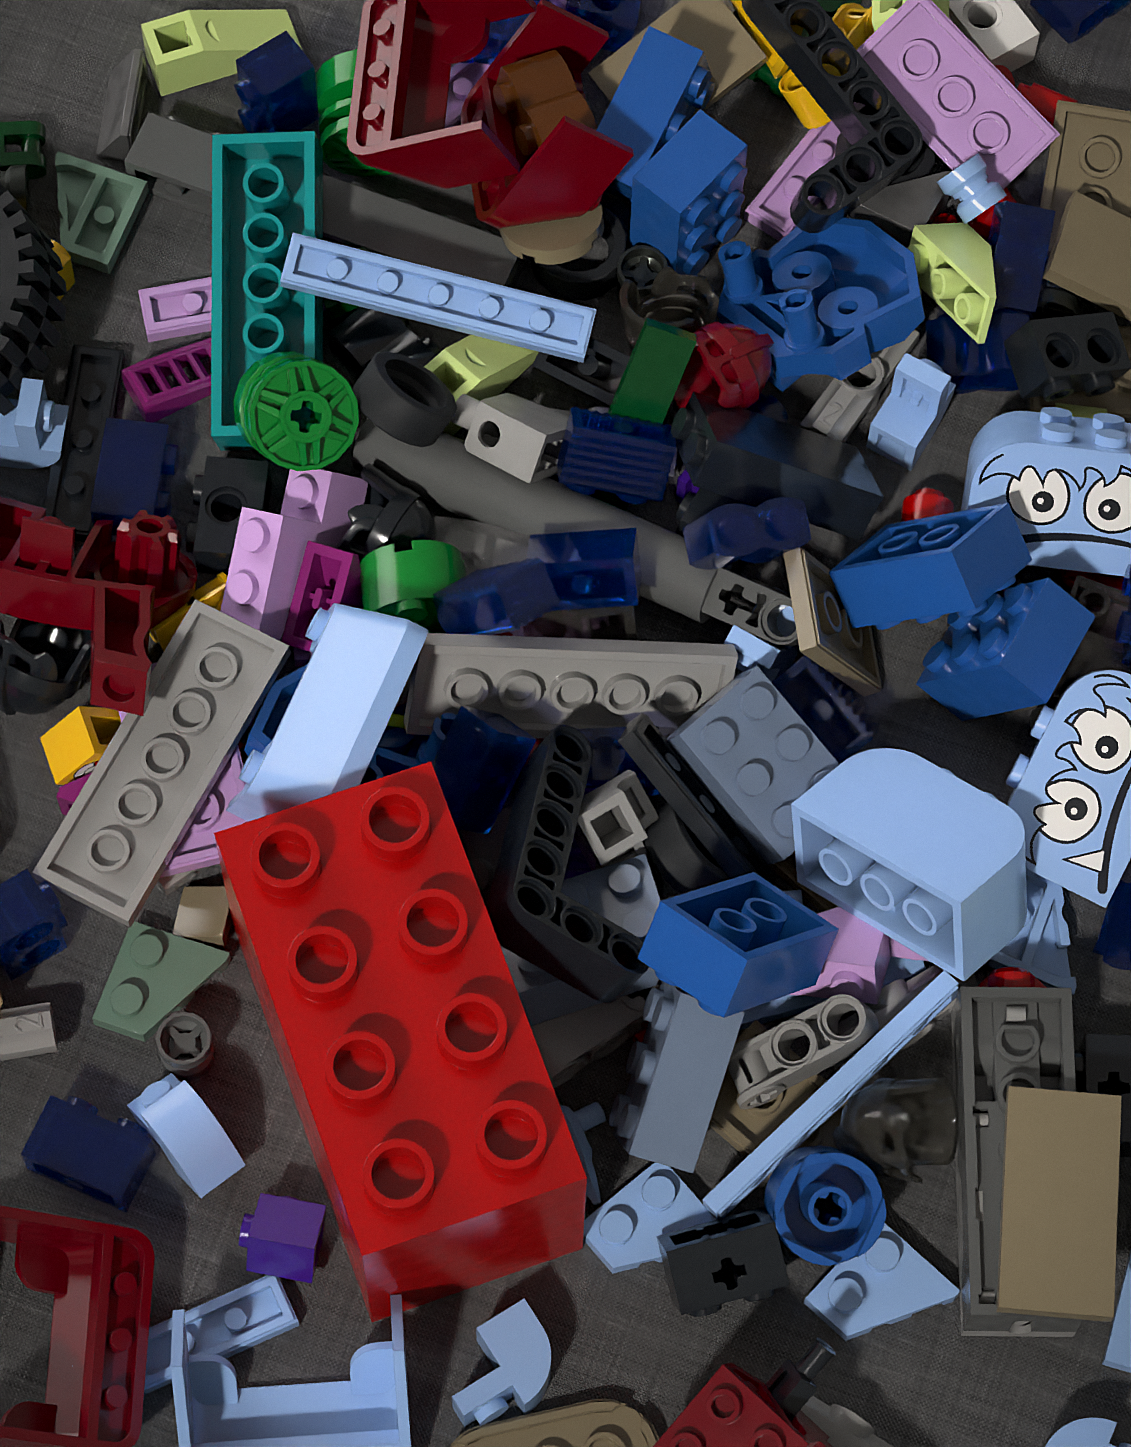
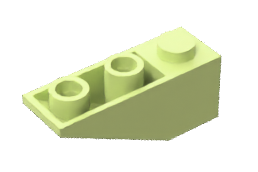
[141,9,302,97]
[907,222,997,344]
[424,335,538,436]

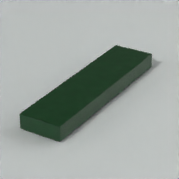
[576,318,697,511]

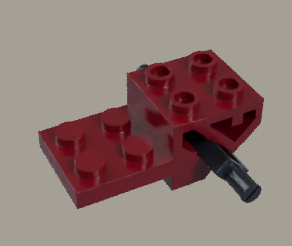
[653,1338,836,1447]

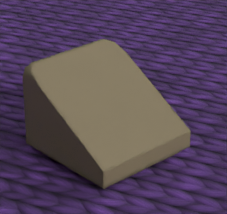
[172,886,232,950]

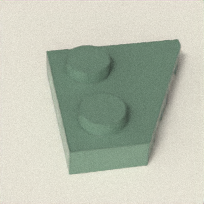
[55,151,149,274]
[92,921,231,1042]

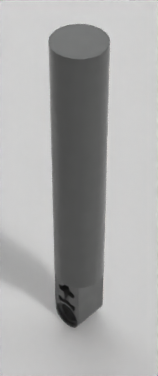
[352,418,799,646]

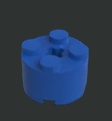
[764,1145,886,1266]

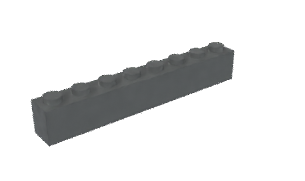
[124,112,523,288]

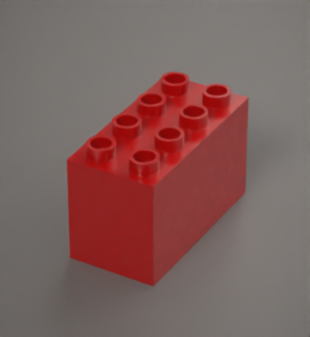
[214,761,587,1322]

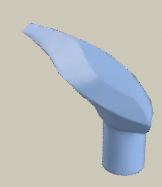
[560,1102,606,1205]

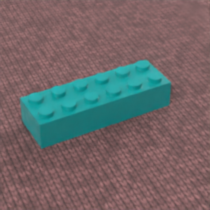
[211,131,323,451]

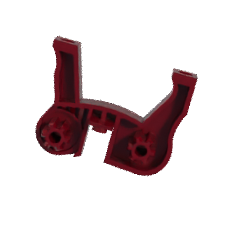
[0,496,197,716]

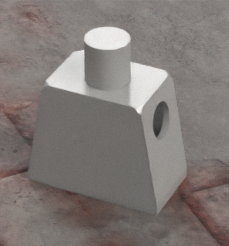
[451,393,585,484]

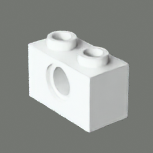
[949,0,1040,72]

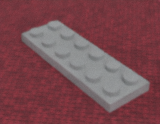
[32,599,291,928]
[403,633,738,741]

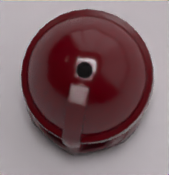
[673,322,774,409]

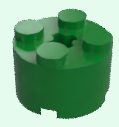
[360,540,471,634]

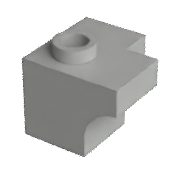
[574,770,659,871]

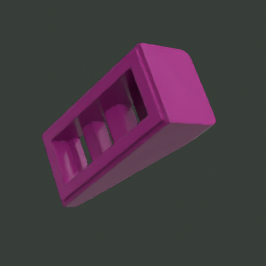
[121,338,211,426]

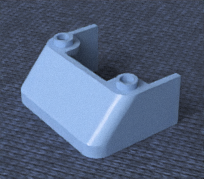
[226,603,428,822]
[170,1294,411,1447]

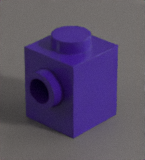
[239,1193,326,1283]

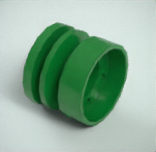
[316,49,393,177]
[233,351,359,471]

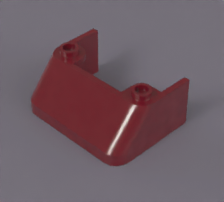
[347,0,536,189]
[461,0,634,229]
[0,1205,155,1447]

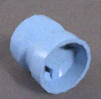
[937,153,1007,224]

